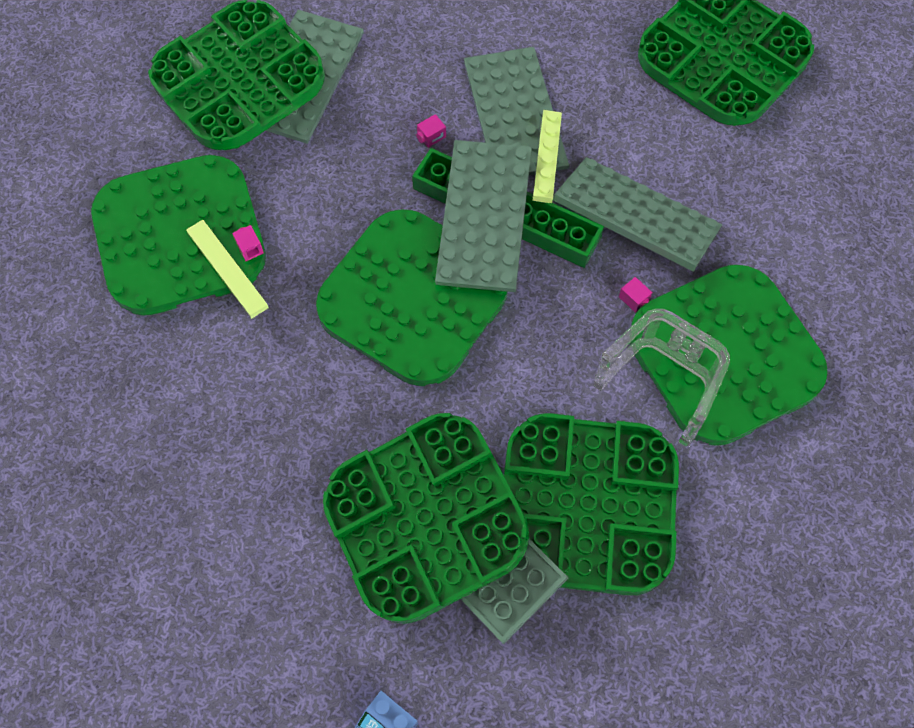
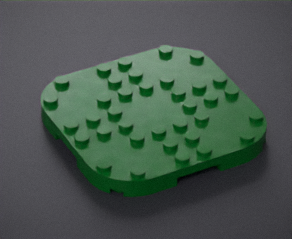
[148,0,325,150]
[638,0,814,126]
[91,155,266,315]
[316,209,508,386]
[629,265,827,445]
[323,413,529,624]
[504,413,679,596]

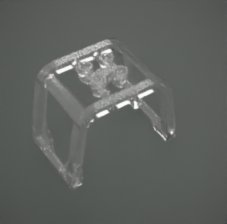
[593,309,730,447]

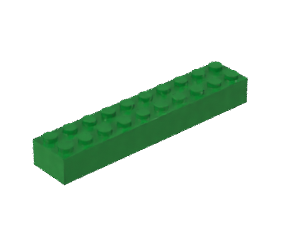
[412,148,604,268]

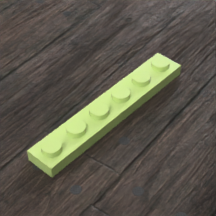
[532,110,562,203]

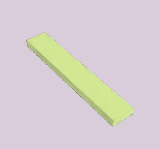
[186,220,269,319]

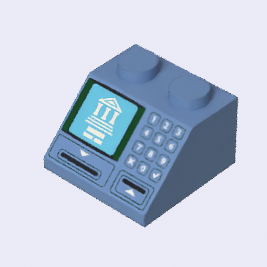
[355,691,418,728]

